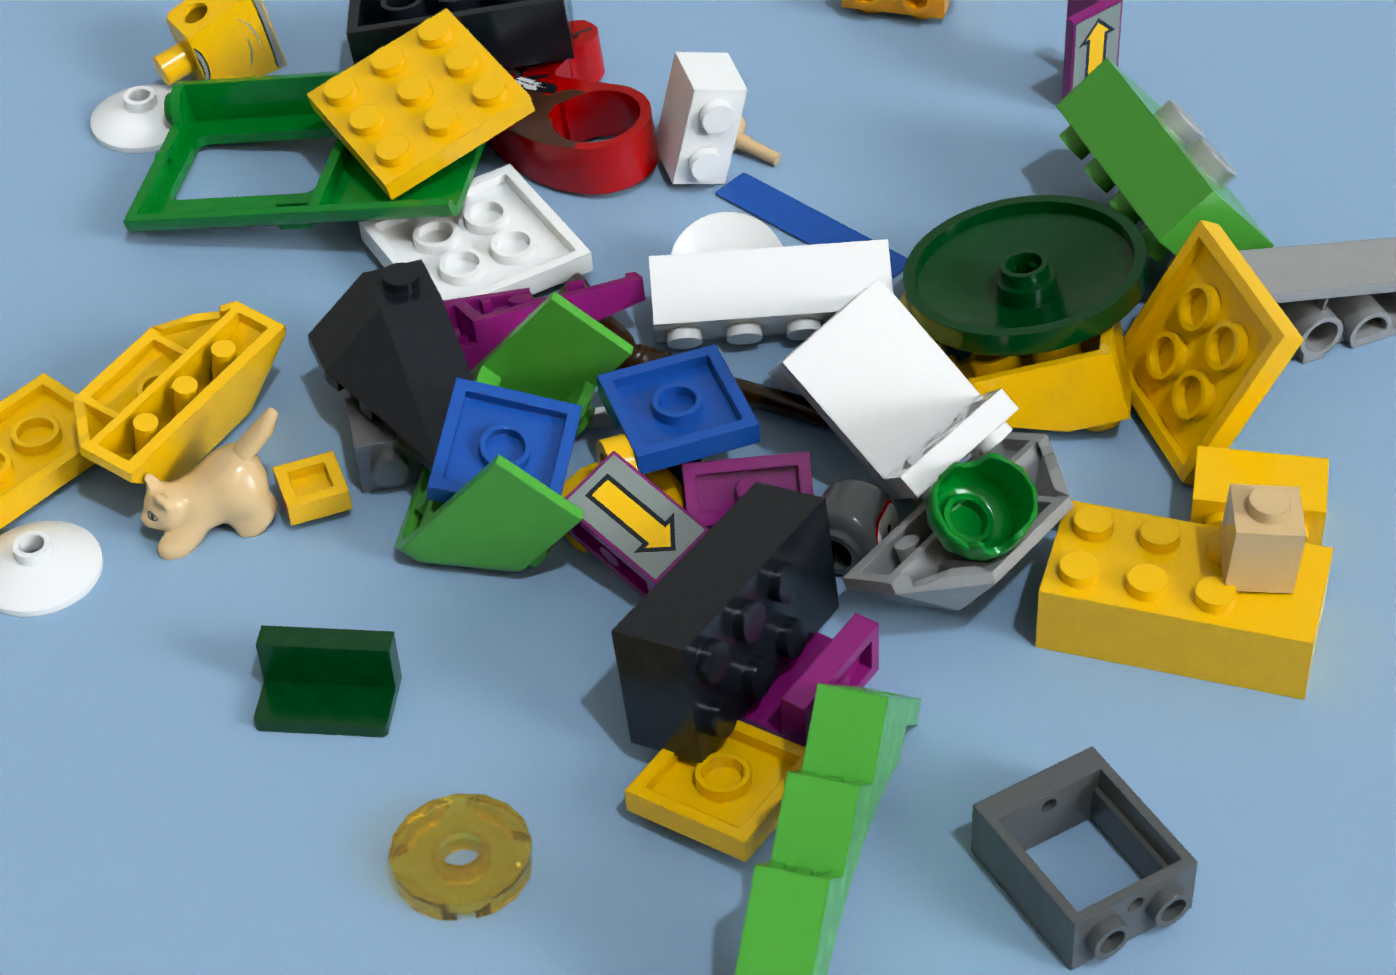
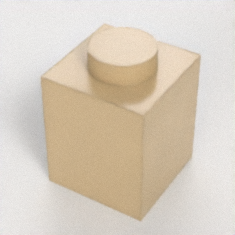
[1219,484,1307,594]

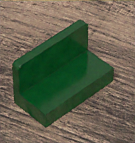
[254,625,402,737]

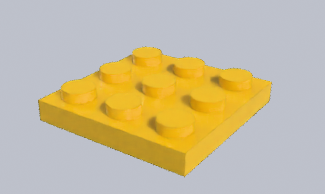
[306,8,535,200]
[1123,220,1304,485]

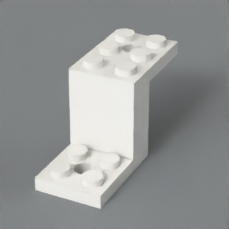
[768,278,1019,500]

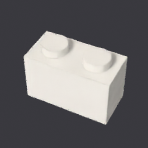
[656,52,748,184]

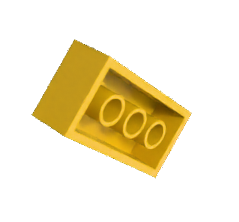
[1035,500,1334,700]

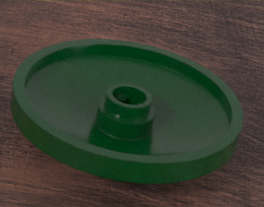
[903,195,1149,356]

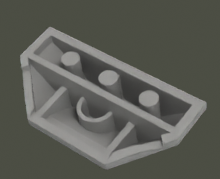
[842,432,1074,611]

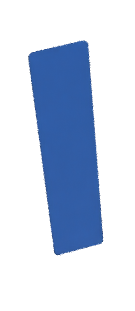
[716,173,908,278]

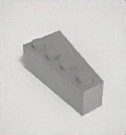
[1239,237,1396,364]

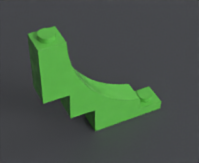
[735,683,921,975]

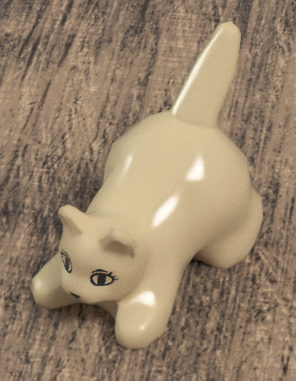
[140,408,278,560]

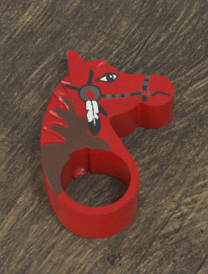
[486,20,659,195]

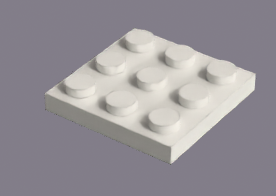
[359,164,593,300]

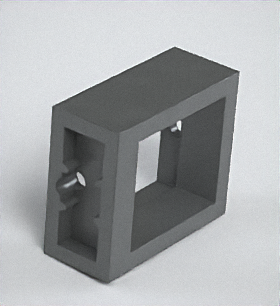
[971,746,1197,970]

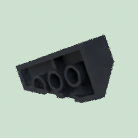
[308,259,474,471]

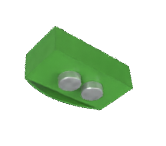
[1056,58,1274,267]

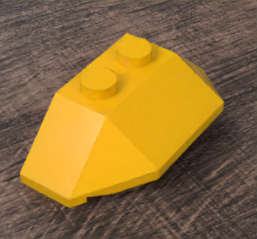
[72,301,286,484]

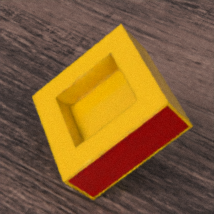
[272,451,352,526]

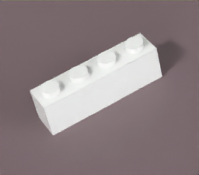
[649,239,893,349]

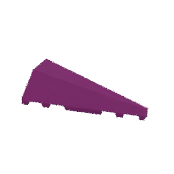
[349,272,646,397]

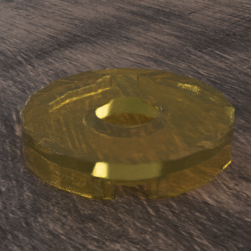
[389,793,533,920]

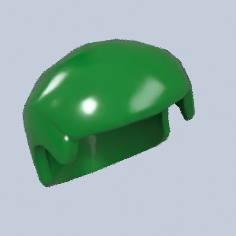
[926,452,1038,561]

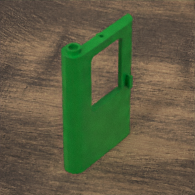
[123,71,486,233]

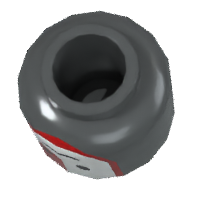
[821,479,899,575]

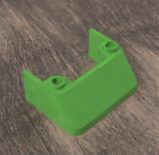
[395,291,634,572]

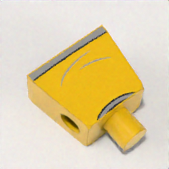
[152,0,287,86]

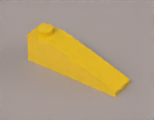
[947,321,1132,432]

